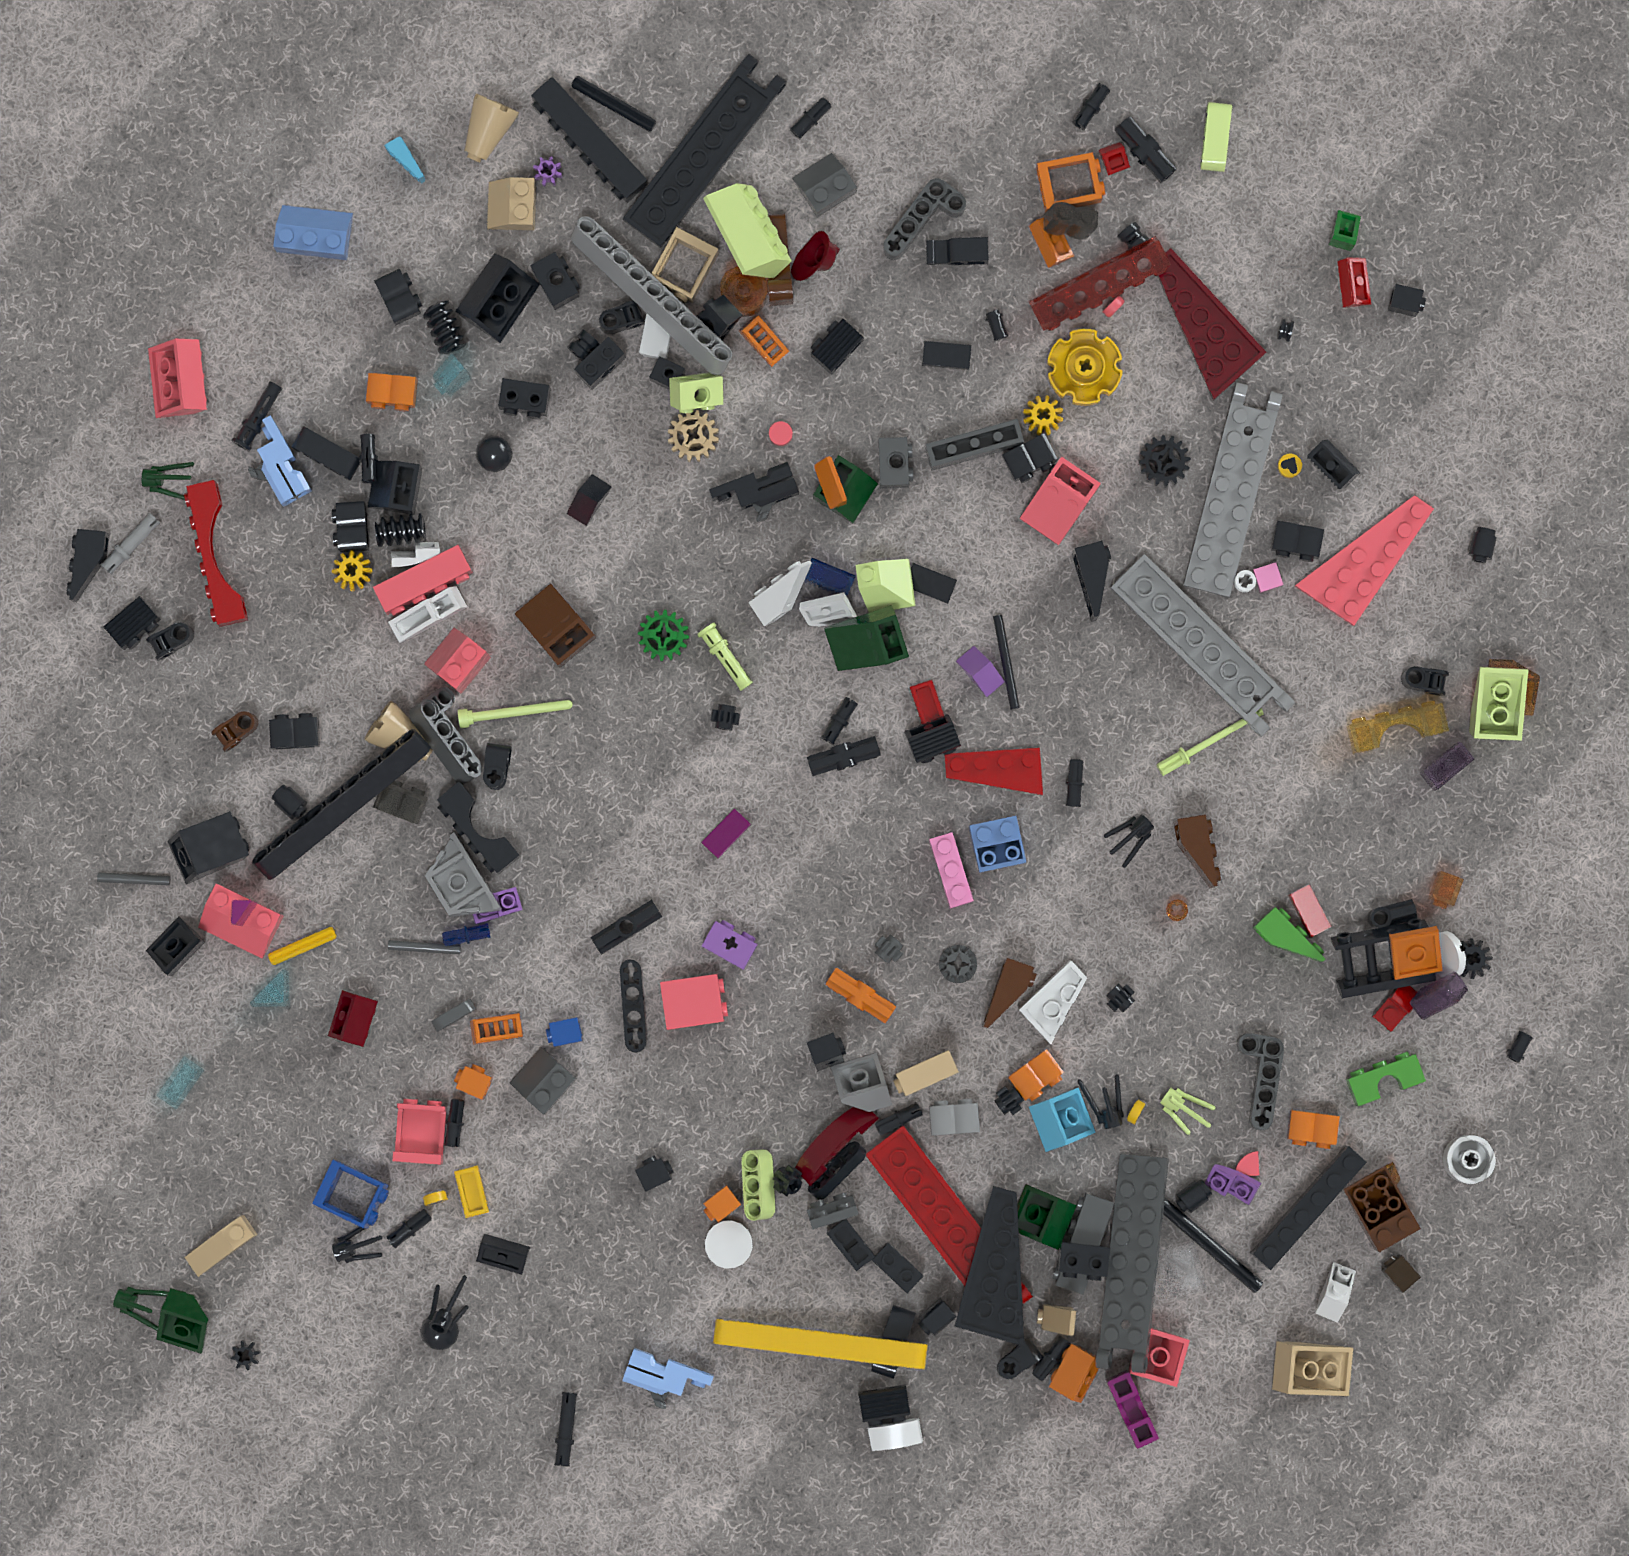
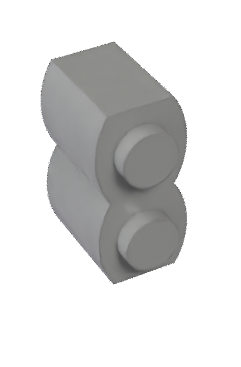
[929,1099,980,1136]

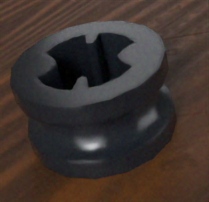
[1277,319,1294,342]

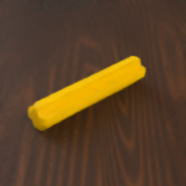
[268,927,337,965]

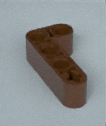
[767,213,793,306]

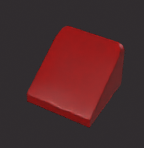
[1098,142,1130,176]

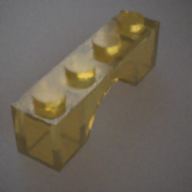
[1347,700,1449,754]

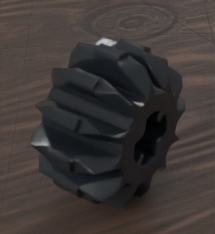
[1460,938,1493,979]

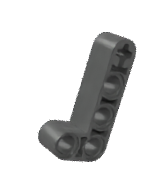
[883,178,966,260]
[409,687,482,784]
[1237,1033,1284,1130]

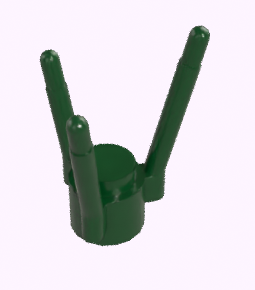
[141,462,194,500]
[113,1287,168,1331]

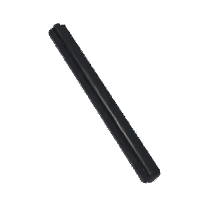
[1163,1198,1263,1293]

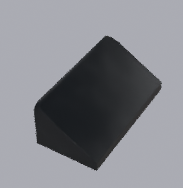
[911,563,957,604]
[476,1234,530,1275]

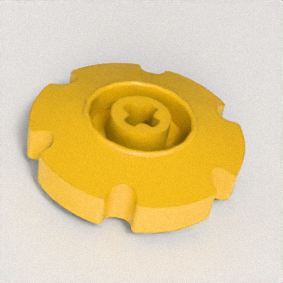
[1047,329,1123,406]

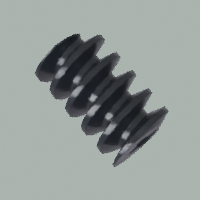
[423,300,467,354]
[375,513,426,547]

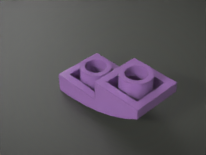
[472,887,522,925]
[1205,1164,1261,1205]

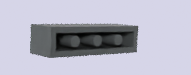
[925,418,1024,471]
[1052,1193,1114,1295]

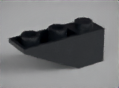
[67,529,110,602]

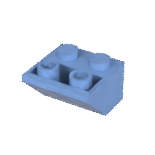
[968,816,1027,873]

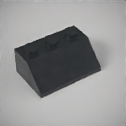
[455,253,540,343]

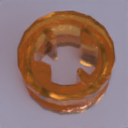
[1166,900,1188,921]

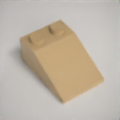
[1272,1341,1353,1396]

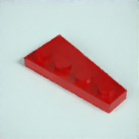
[944,748,1043,796]

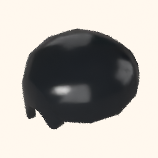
[476,435,512,472]
[420,1317,459,1350]

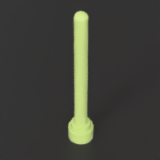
[458,700,573,728]

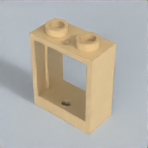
[652,227,719,303]
[893,1050,959,1096]

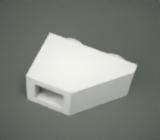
[1315,1262,1356,1323]

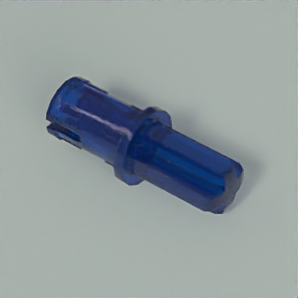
[442,923,491,946]

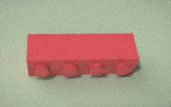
[373,545,473,616]

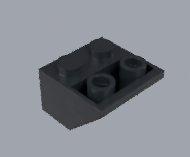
[367,461,422,515]

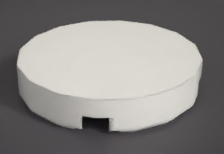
[1436,931,1466,979]
[705,1220,753,1269]

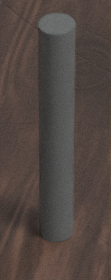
[97,873,170,885]
[388,940,461,955]

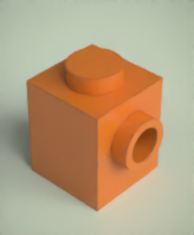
[454,1064,493,1100]
[703,1185,741,1223]

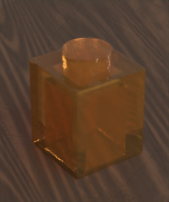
[1428,871,1464,909]

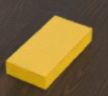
[454,1166,489,1218]

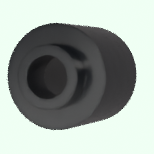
[1468,527,1497,564]
[272,785,307,819]
[1175,1179,1212,1214]

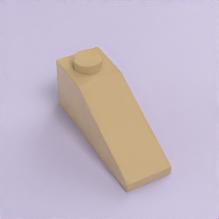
[185,1215,258,1277]
[1037,1304,1076,1336]

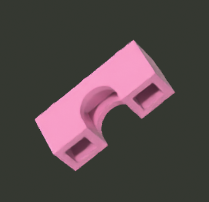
[929,832,973,909]

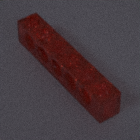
[1028,236,1171,331]

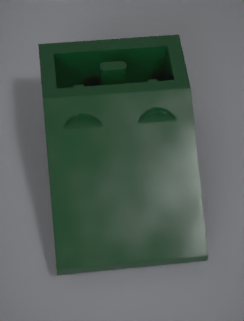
[824,605,909,671]

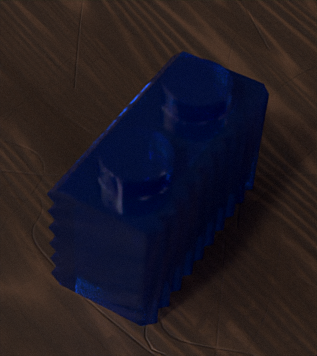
[804,558,856,598]

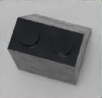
[167,811,249,885]

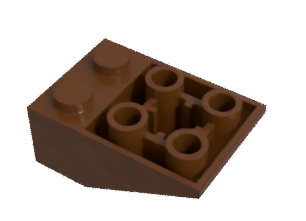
[514,583,596,668]
[1173,814,1221,888]
[1343,1165,1421,1253]

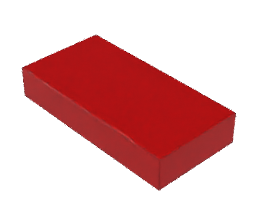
[909,680,944,724]

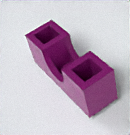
[1105,1370,1159,1449]

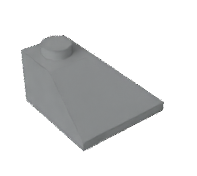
[831,1053,892,1112]

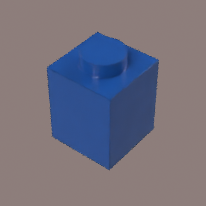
[546,1017,583,1047]

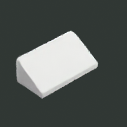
[639,314,671,359]

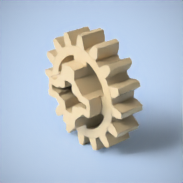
[668,410,719,462]

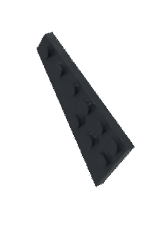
[954,1186,1025,1347]

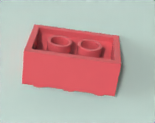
[148,338,207,418]
[198,884,284,959]

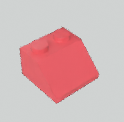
[1128,1328,1190,1387]

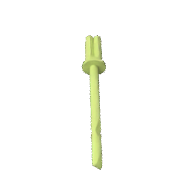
[1156,708,1264,776]

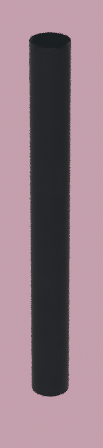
[993,615,1020,710]

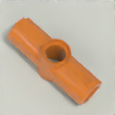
[825,967,896,1024]

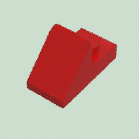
[1372,986,1421,1032]

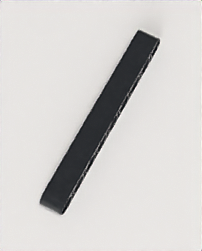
[252,729,431,880]

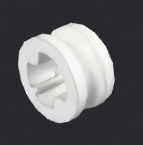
[1234,570,1256,592]

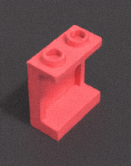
[660,974,728,1030]
[392,1099,447,1165]

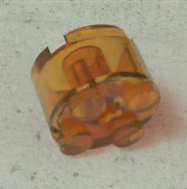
[720,266,768,317]

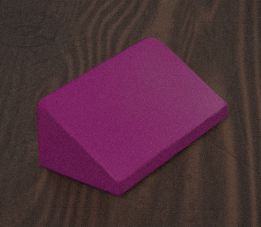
[701,809,751,859]
[231,900,257,926]

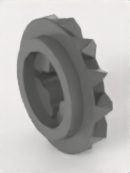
[939,945,977,983]

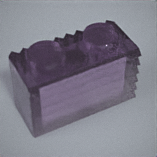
[1420,742,1475,791]
[1410,971,1468,1020]

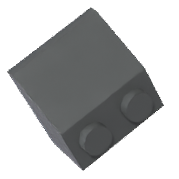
[792,153,857,218]
[510,1047,577,1115]

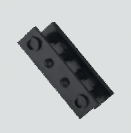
[1330,919,1436,999]

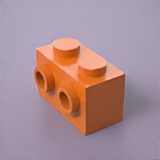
[1049,1344,1099,1403]

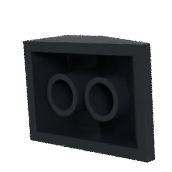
[1072,541,1111,622]

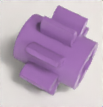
[533,156,562,187]

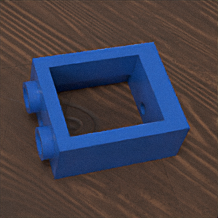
[312,1160,389,1229]

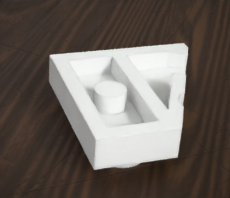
[799,593,857,627]

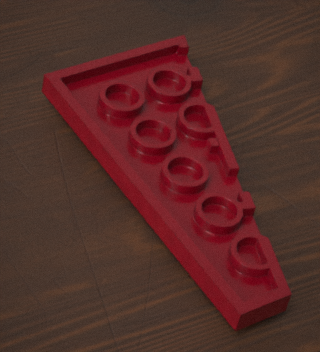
[1153,248,1267,401]

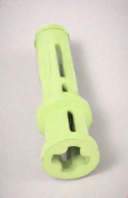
[697,622,753,691]

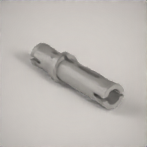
[100,513,160,575]

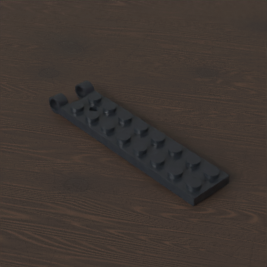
[623,54,787,248]

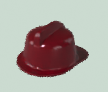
[791,231,840,281]

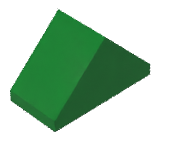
[1328,210,1361,251]

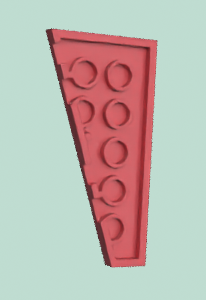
[1295,495,1434,626]

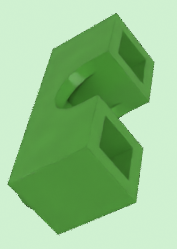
[1345,1051,1426,1106]

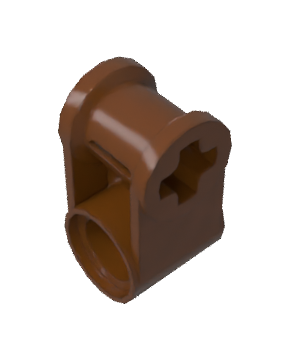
[211,711,258,752]

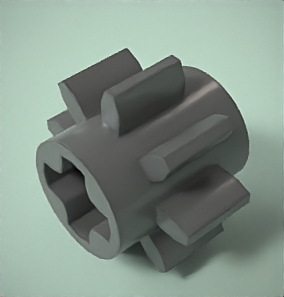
[875,934,903,964]

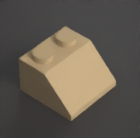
[487,177,536,230]

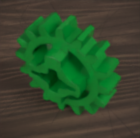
[638,609,690,662]

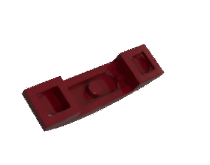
[795,1107,879,1186]

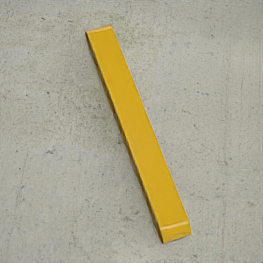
[713,1319,928,1369]

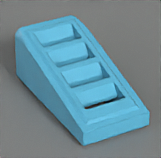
[384,136,426,184]

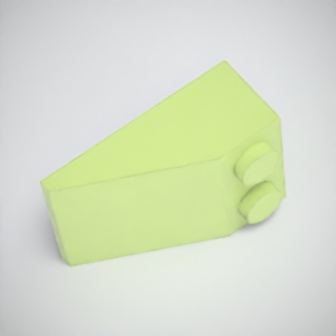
[1469,667,1528,741]

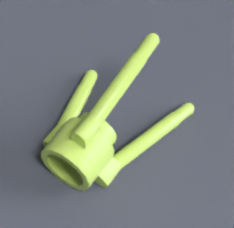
[1160,1088,1215,1135]

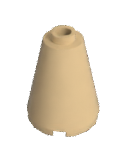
[464,93,519,163]
[364,701,433,762]

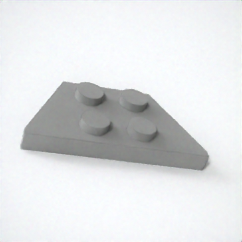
[425,832,502,917]

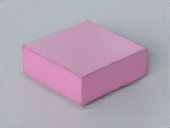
[1253,562,1283,593]

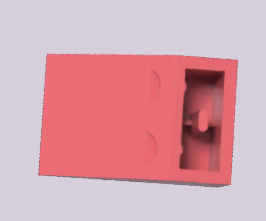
[1020,456,1101,546]

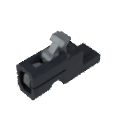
[709,462,799,522]

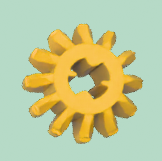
[1023,395,1063,436]
[332,551,373,592]

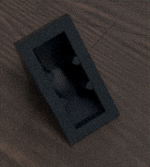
[567,474,612,527]

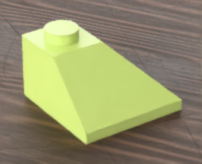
[856,559,916,612]

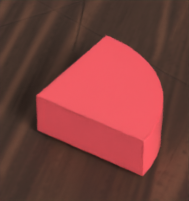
[1235,1151,1259,1176]

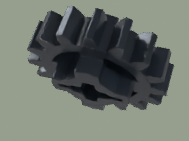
[1138,435,1191,487]

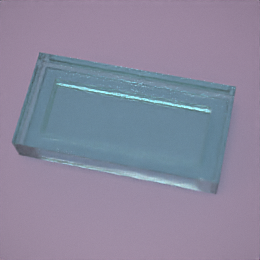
[157,1056,205,1110]

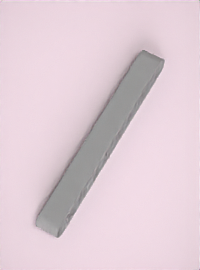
[571,216,732,375]

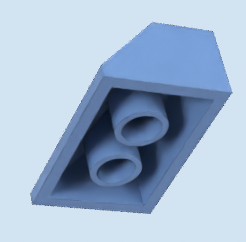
[273,205,353,260]

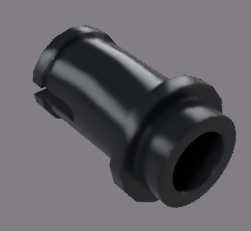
[985,309,1008,341]
[1506,1031,1533,1063]

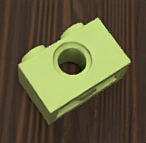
[669,372,724,413]

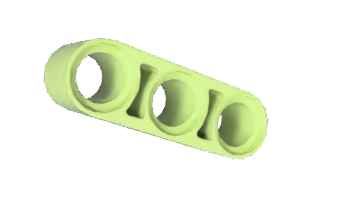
[1200,102,1232,172]
[741,1149,775,1221]

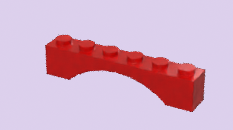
[184,480,248,627]

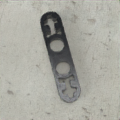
[620,959,647,1053]

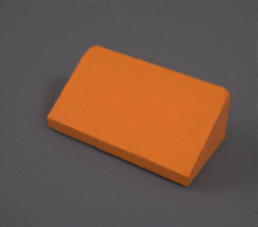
[1029,214,1074,268]
[814,456,847,509]

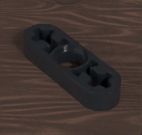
[808,1141,866,1200]

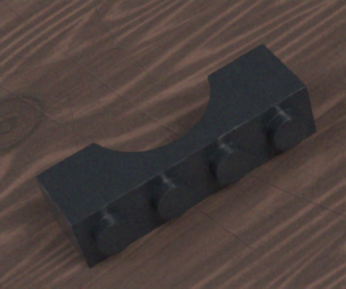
[437,782,521,874]

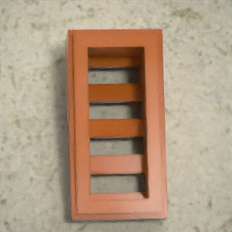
[739,315,789,367]
[470,1013,523,1045]

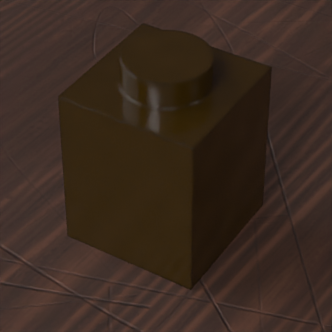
[1381,1254,1421,1293]

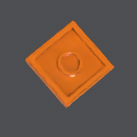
[1389,926,1442,980]

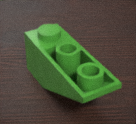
[1253,907,1325,962]

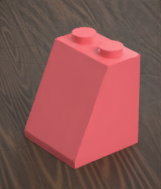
[424,628,491,694]

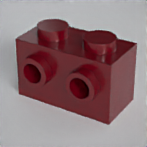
[328,990,378,1047]

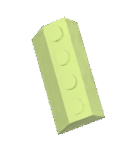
[703,183,792,279]

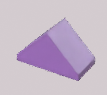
[956,646,1005,697]

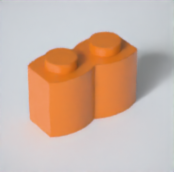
[366,373,418,412]
[1008,1049,1064,1102]
[1287,1110,1340,1149]

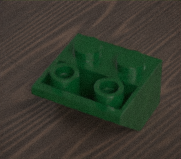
[813,455,878,524]

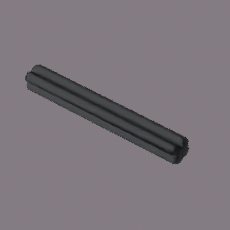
[571,76,656,132]

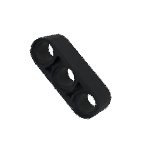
[291,426,361,481]
[871,1305,916,1379]

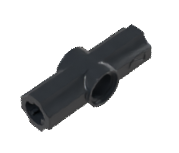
[1114,116,1177,183]
[807,736,881,777]
[590,899,662,955]

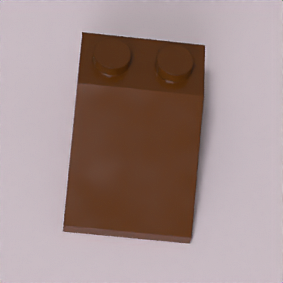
[982,958,1037,1029]

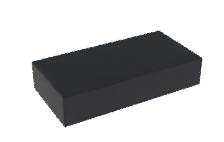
[922,341,972,370]

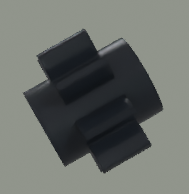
[711,704,740,731]
[1106,983,1135,1013]
[994,1086,1024,1115]
[773,1165,803,1197]
[230,1340,261,1370]

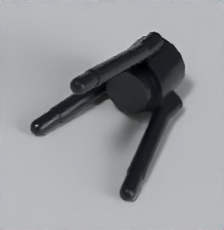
[1104,814,1154,868]
[1077,1074,1124,1129]
[332,1220,383,1263]
[427,1275,469,1334]

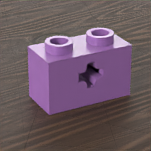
[702,920,758,970]

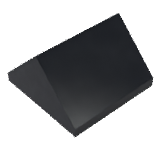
[146,916,206,976]

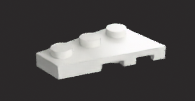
[1018,960,1087,1044]

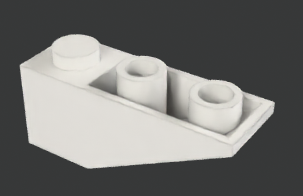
[749,560,812,626]

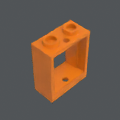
[1036,152,1105,214]

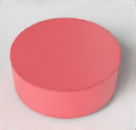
[1102,295,1125,317]
[769,421,793,446]

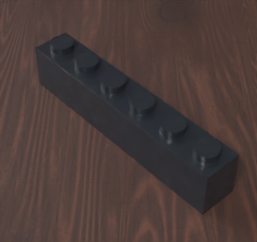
[531,77,648,203]
[1250,1145,1367,1270]

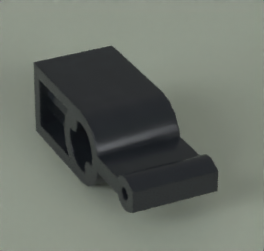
[926,237,989,265]

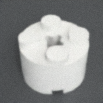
[1443,1135,1496,1184]

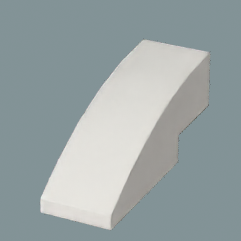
[388,586,467,643]

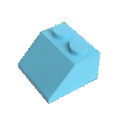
[1029,1087,1096,1152]

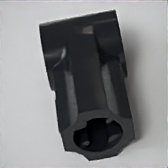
[1368,899,1418,929]

